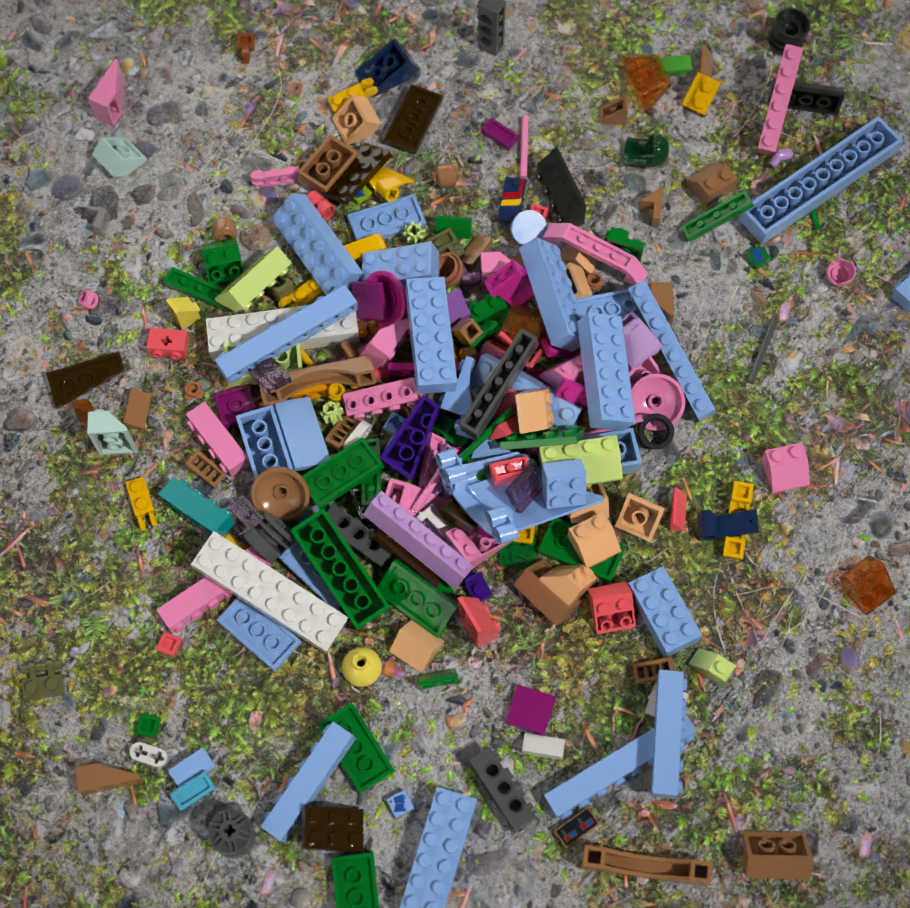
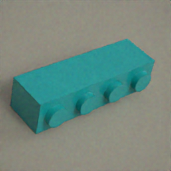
[158,477,235,537]

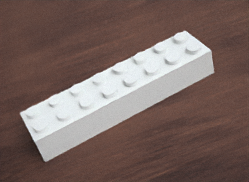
[206,305,360,362]
[191,531,348,654]

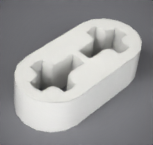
[343,420,372,449]
[130,742,169,769]

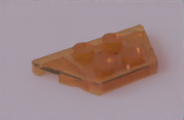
[621,54,672,113]

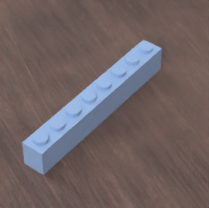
[628,280,717,422]
[215,285,358,385]
[543,711,697,820]

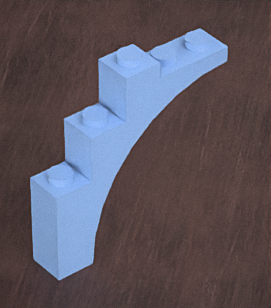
[439,356,513,461]

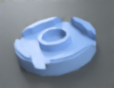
[510,210,547,245]

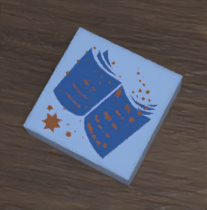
[383,412,406,436]
[386,790,414,819]

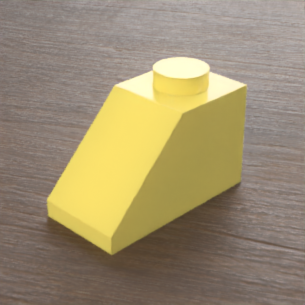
[166,297,201,330]

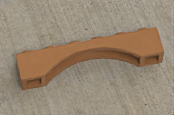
[259,355,377,406]
[581,845,713,887]

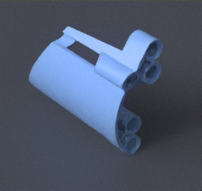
[435,448,603,545]

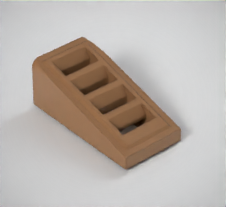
[324,413,360,452]
[184,449,227,488]
[632,656,676,685]

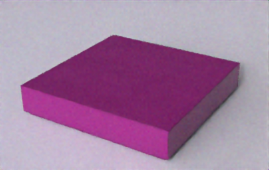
[351,281,388,320]
[213,384,257,429]
[505,684,556,736]

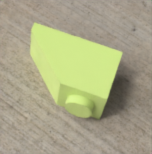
[688,648,736,688]

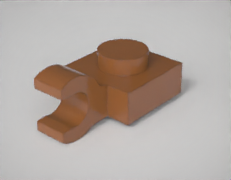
[237,33,255,64]

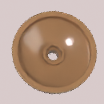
[251,467,310,522]

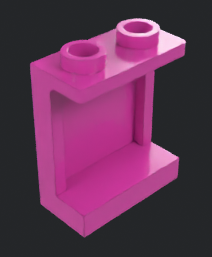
[484,259,535,312]

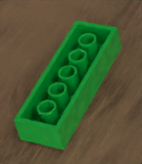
[290,508,391,631]

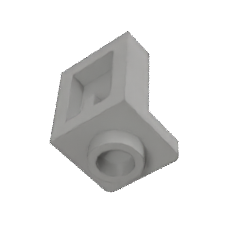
[89,206,111,237]

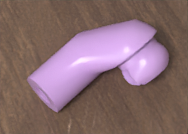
[769,148,793,168]
[461,264,481,284]

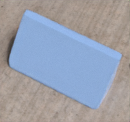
[168,748,215,787]

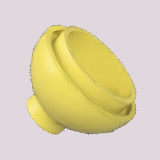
[342,647,382,687]

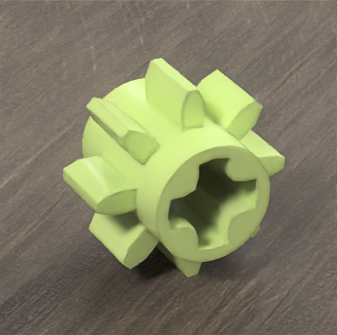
[403,221,425,244]
[320,401,345,425]

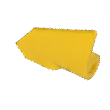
[367,166,414,202]

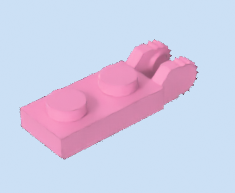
[250,166,300,187]

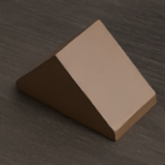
[599,95,629,125]

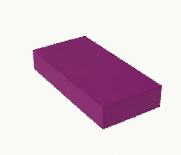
[481,118,520,151]

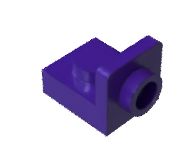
[464,571,493,602]

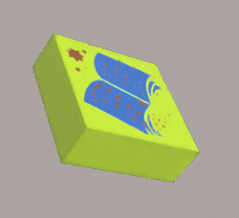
[353,185,372,205]

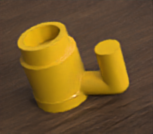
[328,383,359,406]

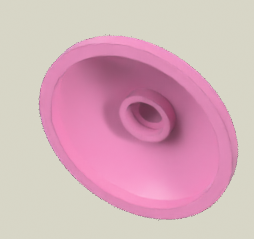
[631,373,685,431]

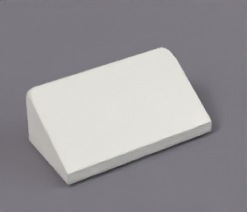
[522,733,565,760]

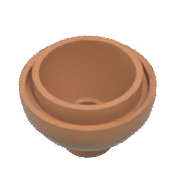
[439,252,464,288]

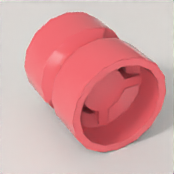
[306,190,335,222]

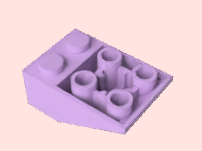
[622,311,663,369]

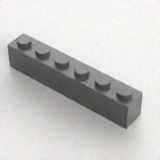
[459,328,539,440]

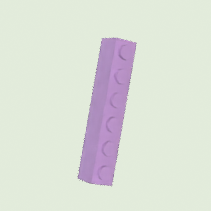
[363,491,474,589]

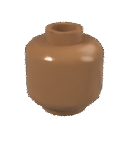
[432,163,459,188]
[212,217,237,241]

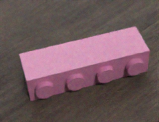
[186,401,250,477]

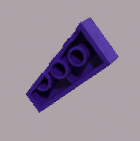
[380,395,440,483]

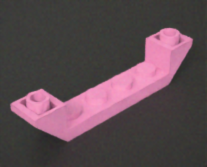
[542,223,648,286]

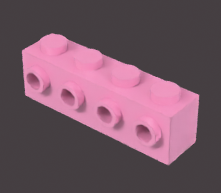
[343,377,423,419]

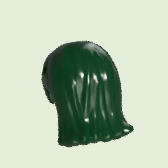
[623,133,669,167]

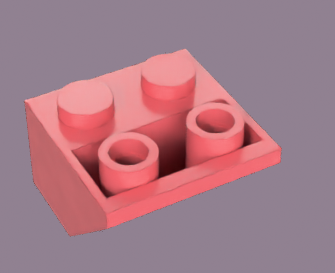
[588,581,636,635]

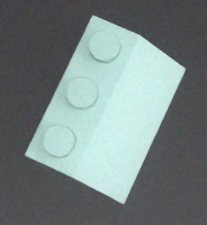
[87,409,138,455]

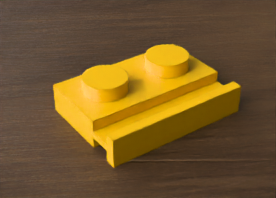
[682,72,721,116]

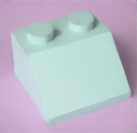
[92,137,147,177]

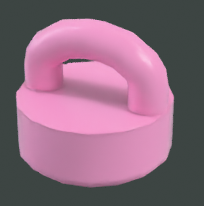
[79,289,98,309]

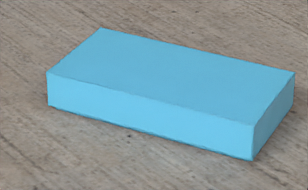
[169,771,216,811]

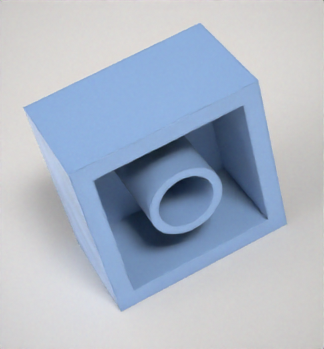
[542,459,586,509]

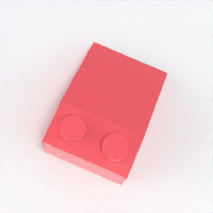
[458,596,500,649]

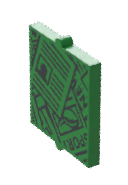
[499,538,537,569]

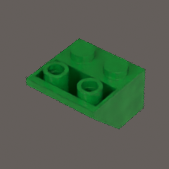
[201,237,244,284]

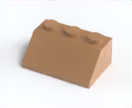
[298,134,359,192]
[514,559,587,626]
[742,831,813,880]

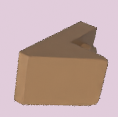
[639,187,664,228]

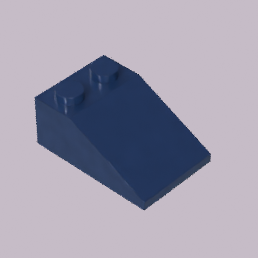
[356,38,420,97]

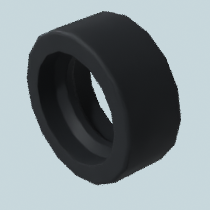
[637,413,674,450]

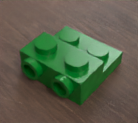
[604,227,645,263]
[468,293,517,344]

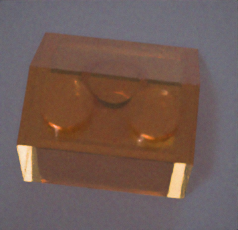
[502,304,545,349]

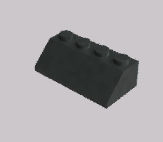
[768,78,845,116]
[535,147,586,227]

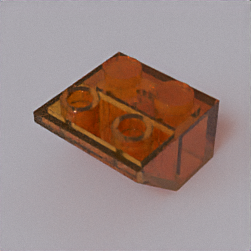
[839,555,896,615]

